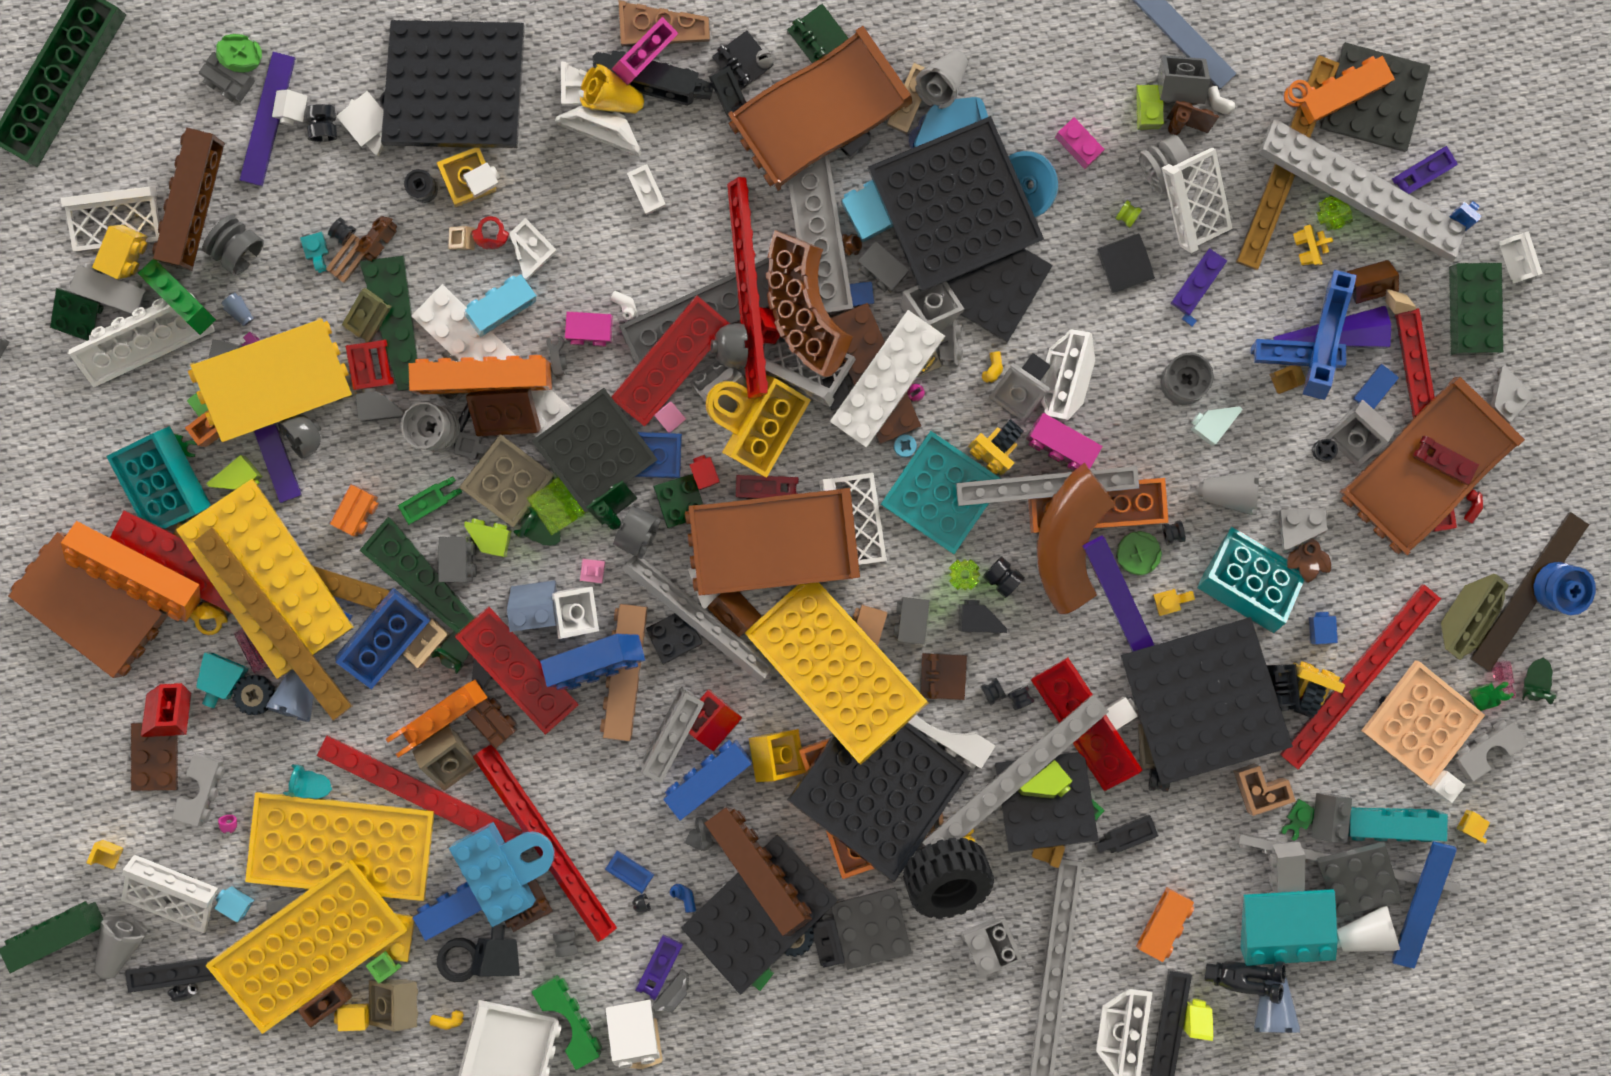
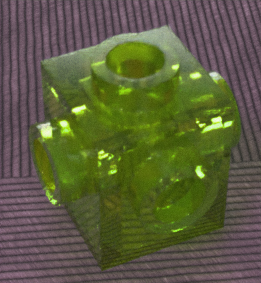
[1316,196,1353,231]
[947,559,981,590]

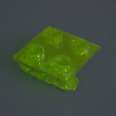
[526,477,588,535]

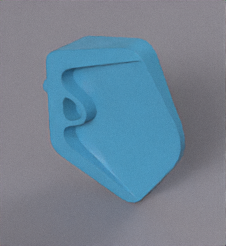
[914,97,988,147]

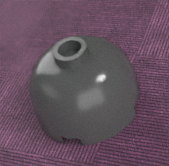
[711,324,748,369]
[278,414,321,459]

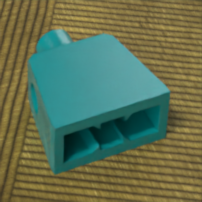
[196,652,249,708]

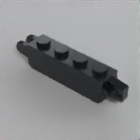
[592,50,714,106]

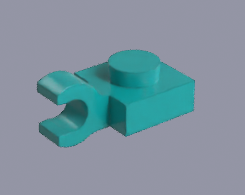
[300,231,329,273]

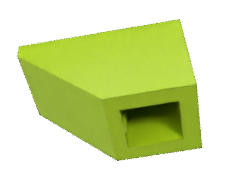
[464,518,512,557]

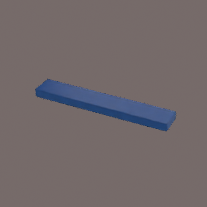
[1392,841,1457,969]

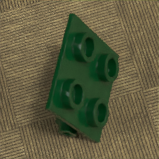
[787,4,849,63]
[50,288,104,341]
[653,474,704,528]
[586,481,638,530]

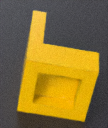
[1456,809,1490,844]
[86,840,123,869]

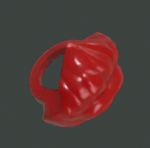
[472,216,509,250]

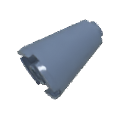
[266,670,314,722]
[1254,978,1300,1033]

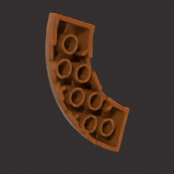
[766,230,853,377]
[1037,463,1115,614]

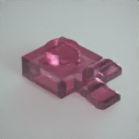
[1493,660,1516,701]

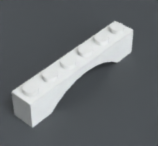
[908,715,995,769]

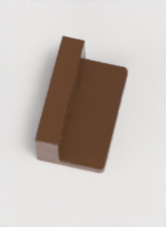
[1347,260,1399,304]
[707,591,761,637]

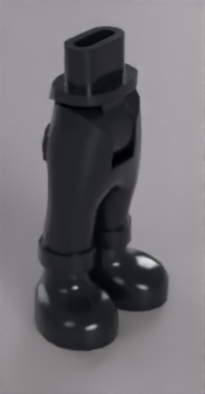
[1204,961,1286,1004]

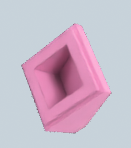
[654,402,686,433]

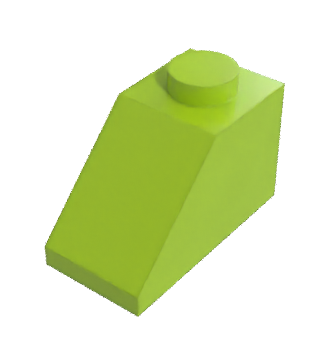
[1136,85,1164,130]
[206,455,263,490]
[1018,760,1072,798]

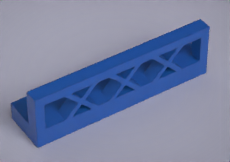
[1250,339,1346,368]

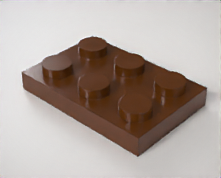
[466,388,541,436]
[131,723,178,791]

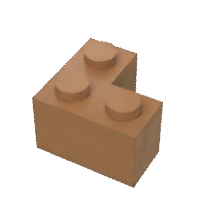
[1233,763,1296,816]

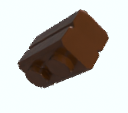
[466,697,518,749]
[298,979,352,1028]

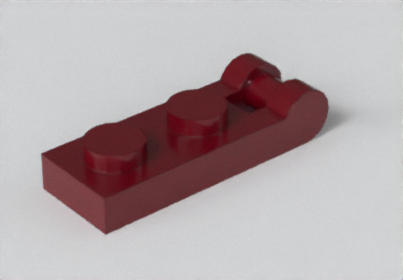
[1413,436,1479,485]
[736,475,799,498]

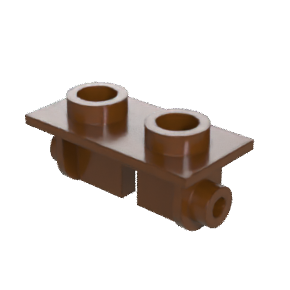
[355,216,398,261]

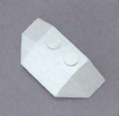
[555,106,641,157]
[1041,329,1095,420]
[1096,989,1152,1076]

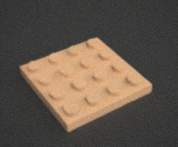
[1361,660,1485,786]

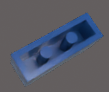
[412,882,482,941]

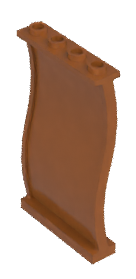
[728,26,913,191]
[1340,377,1525,555]
[685,488,860,596]

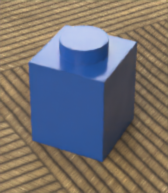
[1309,612,1338,644]

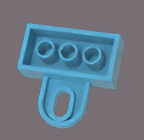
[449,822,554,927]

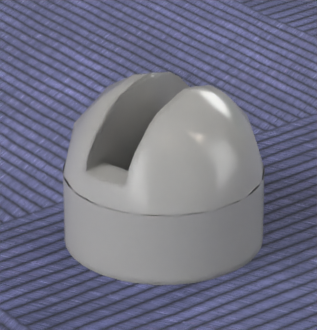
[756,49,774,69]

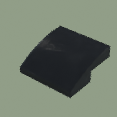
[1097,233,1155,293]

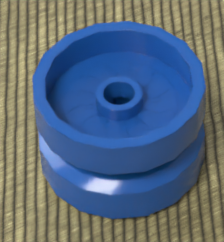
[1534,562,1596,616]

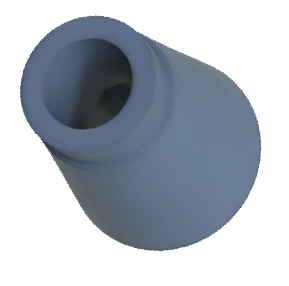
[221,292,254,327]

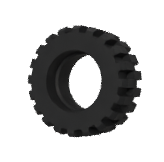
[903,838,994,919]

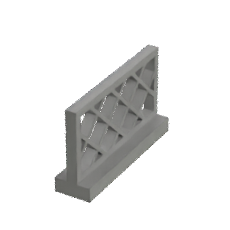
[764,337,856,407]
[640,686,704,783]

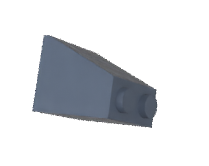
[507,580,557,632]

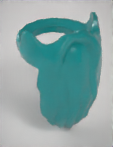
[283,764,332,799]

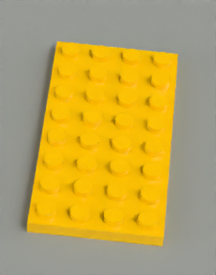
[176,479,354,679]
[745,582,929,765]
[245,792,434,901]
[206,860,407,1034]

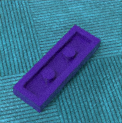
[1170,248,1227,316]

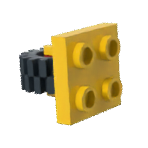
[968,419,1024,476]
[1293,661,1345,718]

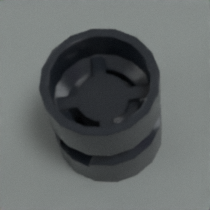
[305,104,337,142]
[404,169,438,203]
[982,556,1025,598]

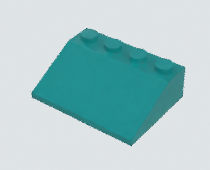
[106,426,211,529]
[1197,527,1304,633]
[1240,889,1338,966]

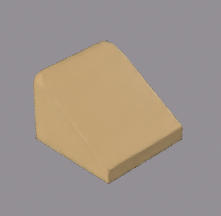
[448,226,475,250]
[1385,289,1416,314]

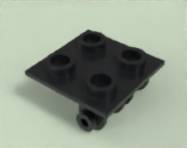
[712,30,774,90]
[646,613,702,665]
[1267,664,1301,711]

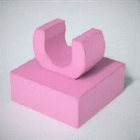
[580,559,605,583]

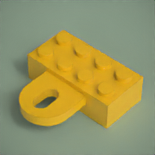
[706,375,811,478]

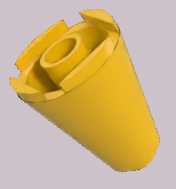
[580,64,644,114]

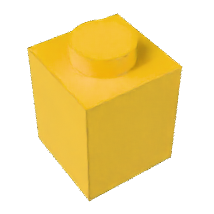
[334,1003,369,1031]

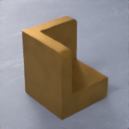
[1269,365,1306,394]
[1032,846,1065,868]

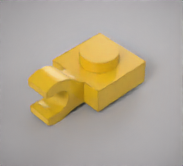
[1153,589,1195,616]

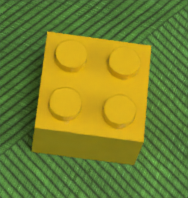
[437,148,496,207]
[92,225,148,279]

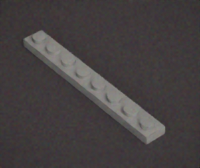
[956,466,1139,506]
[622,556,774,683]

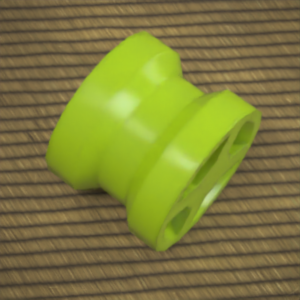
[1115,200,1142,228]

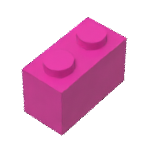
[1055,117,1105,169]
[565,312,613,347]

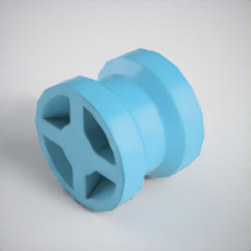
[894,435,917,457]

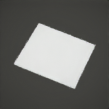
[337,91,383,147]

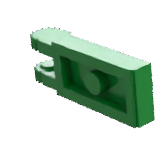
[398,476,463,525]

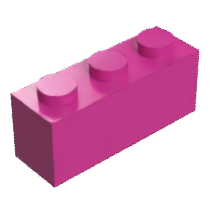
[612,17,678,85]

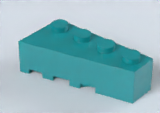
[1348,807,1448,842]

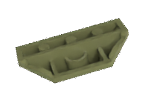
[1441,574,1509,660]

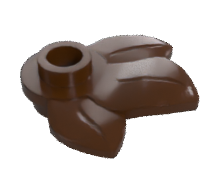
[1287,538,1331,583]

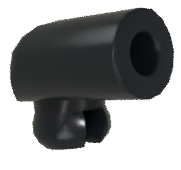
[167,983,198,1002]

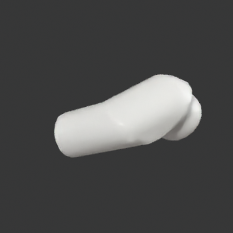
[1208,86,1235,114]
[610,291,637,321]

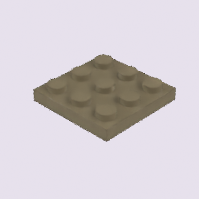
[459,434,554,528]

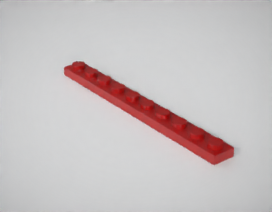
[727,177,768,399]
[1395,308,1457,532]
[1279,584,1441,770]
[317,735,524,842]
[472,744,617,942]

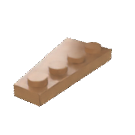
[618,0,710,46]

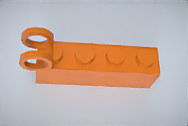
[1284,56,1395,125]
[385,679,488,758]

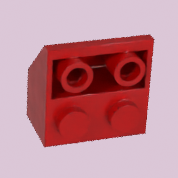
[141,683,191,737]
[689,689,743,752]

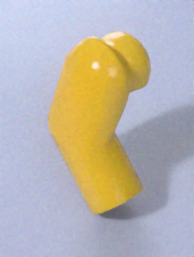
[981,351,1003,383]
[429,1010,464,1030]

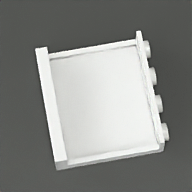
[458,1000,561,1076]

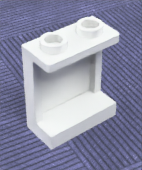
[606,1000,660,1068]

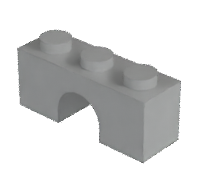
[1453,720,1529,782]
[171,753,225,827]

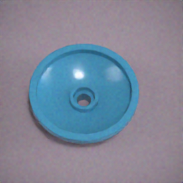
[1009,151,1058,217]

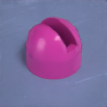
[907,384,925,402]
[218,814,237,834]

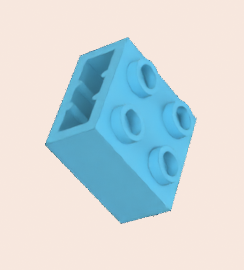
[841,180,892,243]

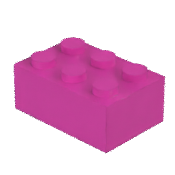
[1026,413,1103,471]

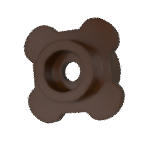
[842,234,862,256]

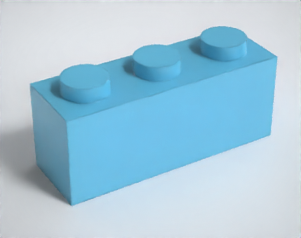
[465,274,536,338]

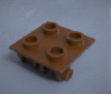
[1166,101,1219,135]
[920,653,967,700]
[505,879,553,932]

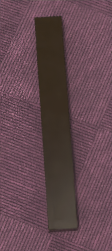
[1470,512,1590,672]

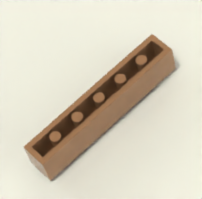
[600,604,648,741]

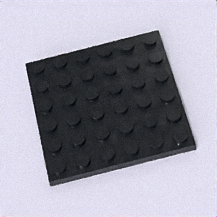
[381,20,525,148]
[867,116,1044,292]
[1120,617,1293,785]
[787,723,970,882]

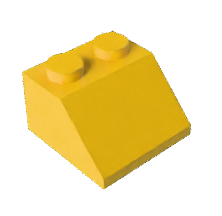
[748,729,806,782]

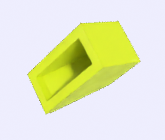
[1183,999,1213,1041]

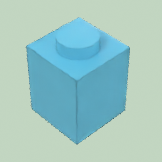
[214,886,254,923]

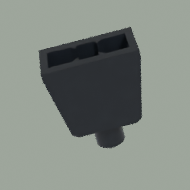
[471,924,520,977]

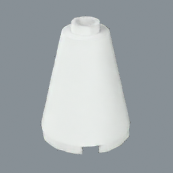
[1337,906,1400,952]

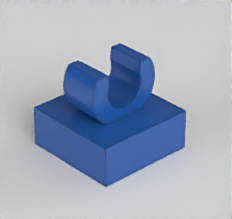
[1449,201,1481,231]

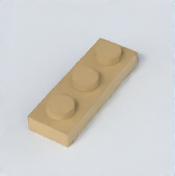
[887,63,925,134]

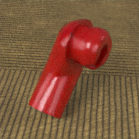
[1463,489,1483,524]

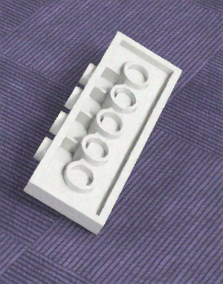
[69,293,215,388]

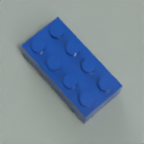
[335,588,430,690]
[540,634,646,690]
[663,739,752,821]

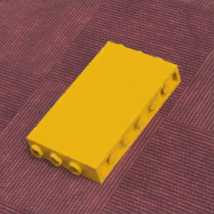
[188,317,352,442]

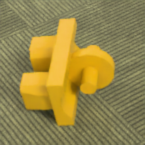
[1293,224,1334,266]

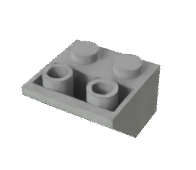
[689,360,747,412]
[962,918,1023,978]

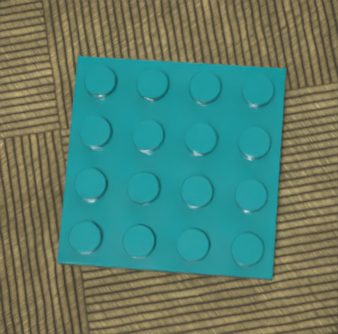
[880,431,1001,555]

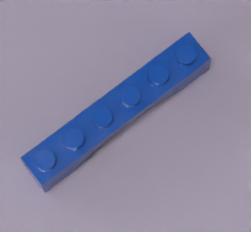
[1303,270,1357,400]

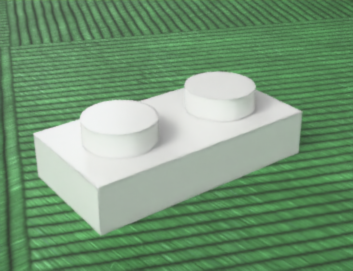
[627,164,666,215]

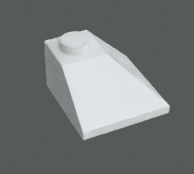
[552,587,599,639]

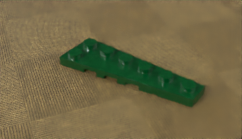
[360,256,418,391]
[359,517,475,633]

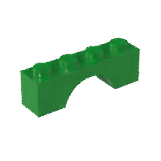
[138,259,216,335]
[532,975,602,1070]

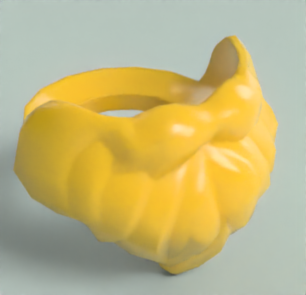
[190,602,228,635]

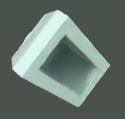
[1191,406,1243,446]

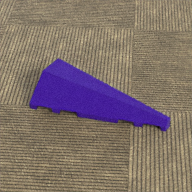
[1273,306,1392,349]

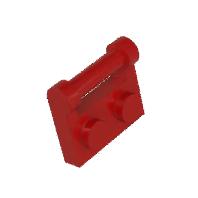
[345,339,394,390]

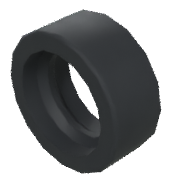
[437,938,477,983]

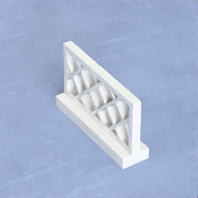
[1162,148,1233,253]
[61,187,160,252]
[819,473,887,565]
[121,855,218,933]

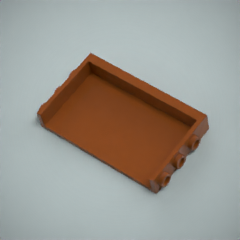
[8,532,168,678]

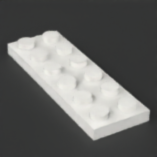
[830,310,946,447]

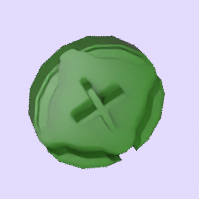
[216,34,262,73]
[1116,531,1162,575]

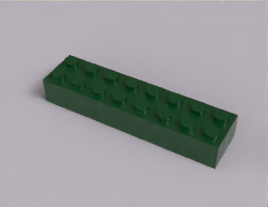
[0,0,127,168]

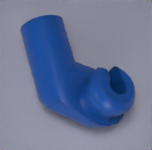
[670,884,696,913]

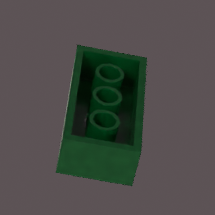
[1449,263,1503,355]
[0,901,103,974]

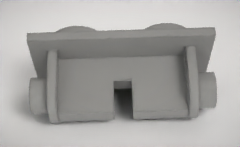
[940,320,963,366]

